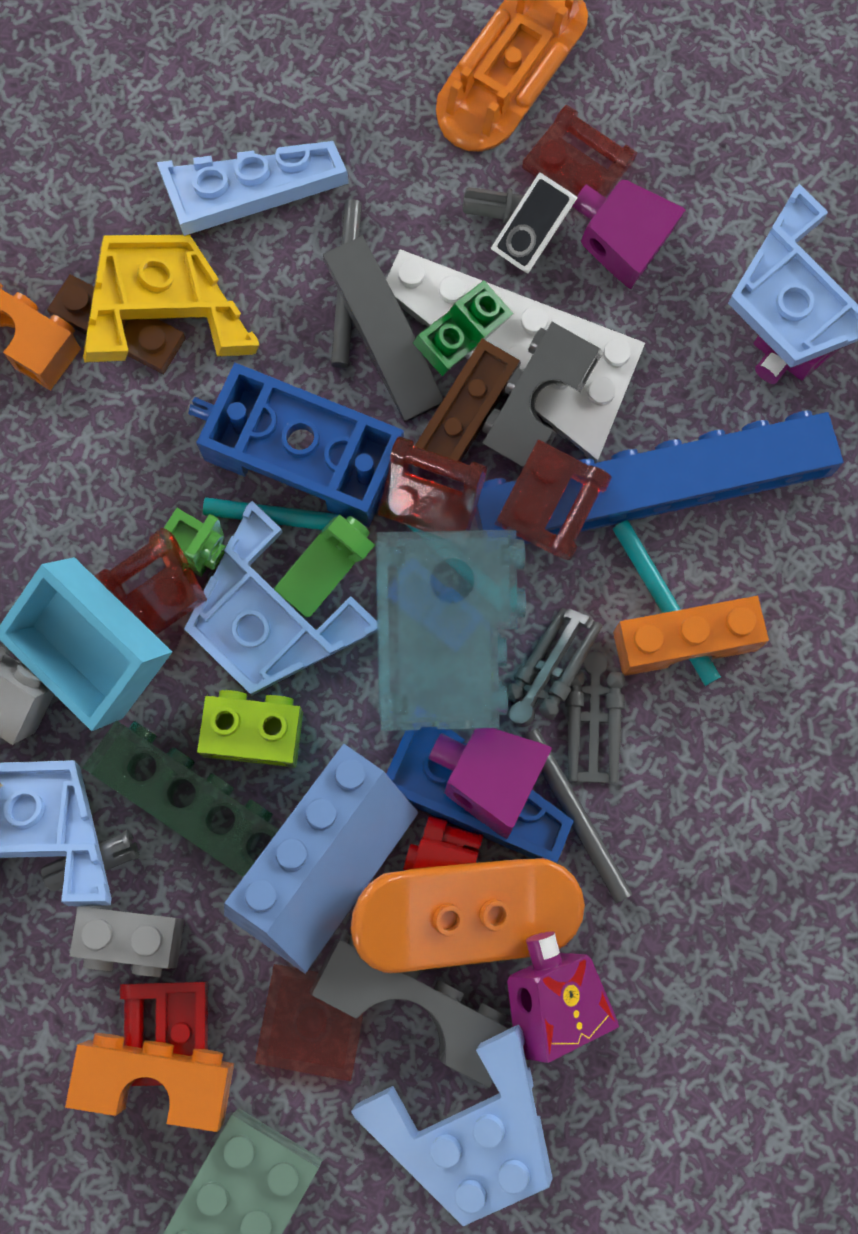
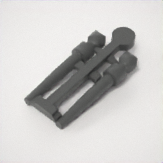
[505,608,603,727]
[565,651,625,783]

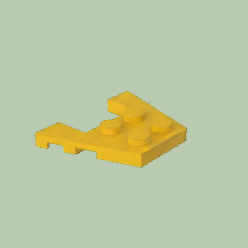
[83,235,259,363]

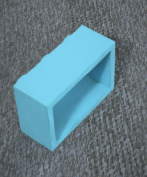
[0,557,172,731]

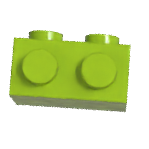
[197,690,303,768]

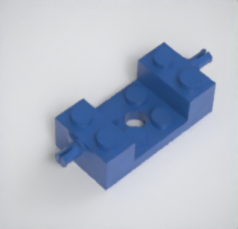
[188,362,420,527]

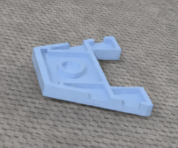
[728,184,858,368]
[184,501,381,695]
[0,760,112,906]
[351,1024,553,1226]

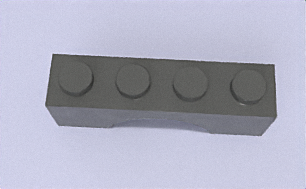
[309,935,509,1088]

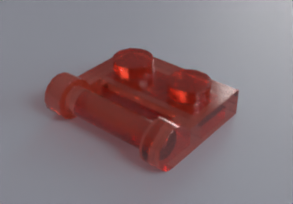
[522,105,638,197]
[378,436,487,545]
[494,439,612,560]
[94,528,207,635]

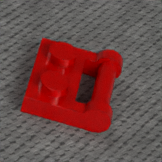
[120,981,208,1086]

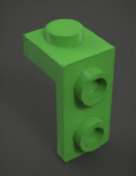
[152,508,226,577]
[274,514,375,618]

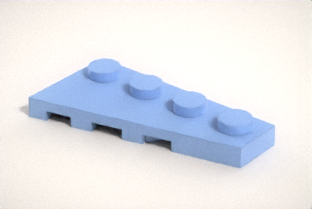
[157,141,349,236]

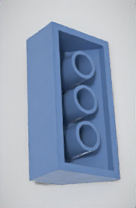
[224,744,418,974]

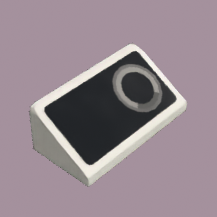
[491,172,578,274]

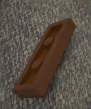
[47,274,186,375]
[410,338,521,479]

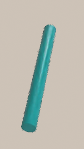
[612,520,721,686]

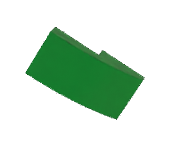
[413,280,514,376]

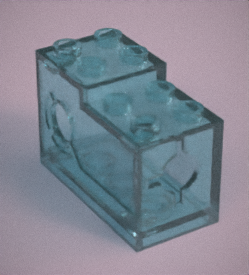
[375,530,526,731]

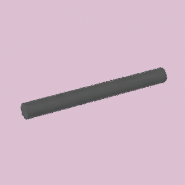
[331,199,362,368]
[522,728,632,903]

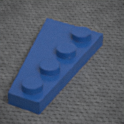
[386,705,574,863]

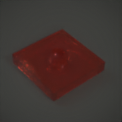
[255,964,364,1081]

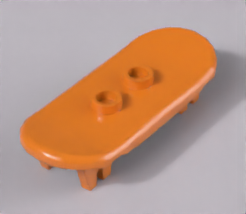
[436,0,588,152]
[350,858,585,973]

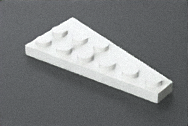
[386,249,645,463]

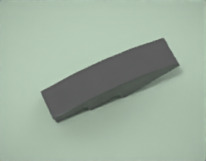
[323,235,443,423]

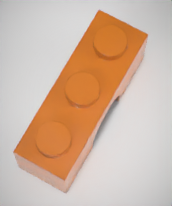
[0,283,81,391]
[613,595,769,676]
[65,1033,234,1132]

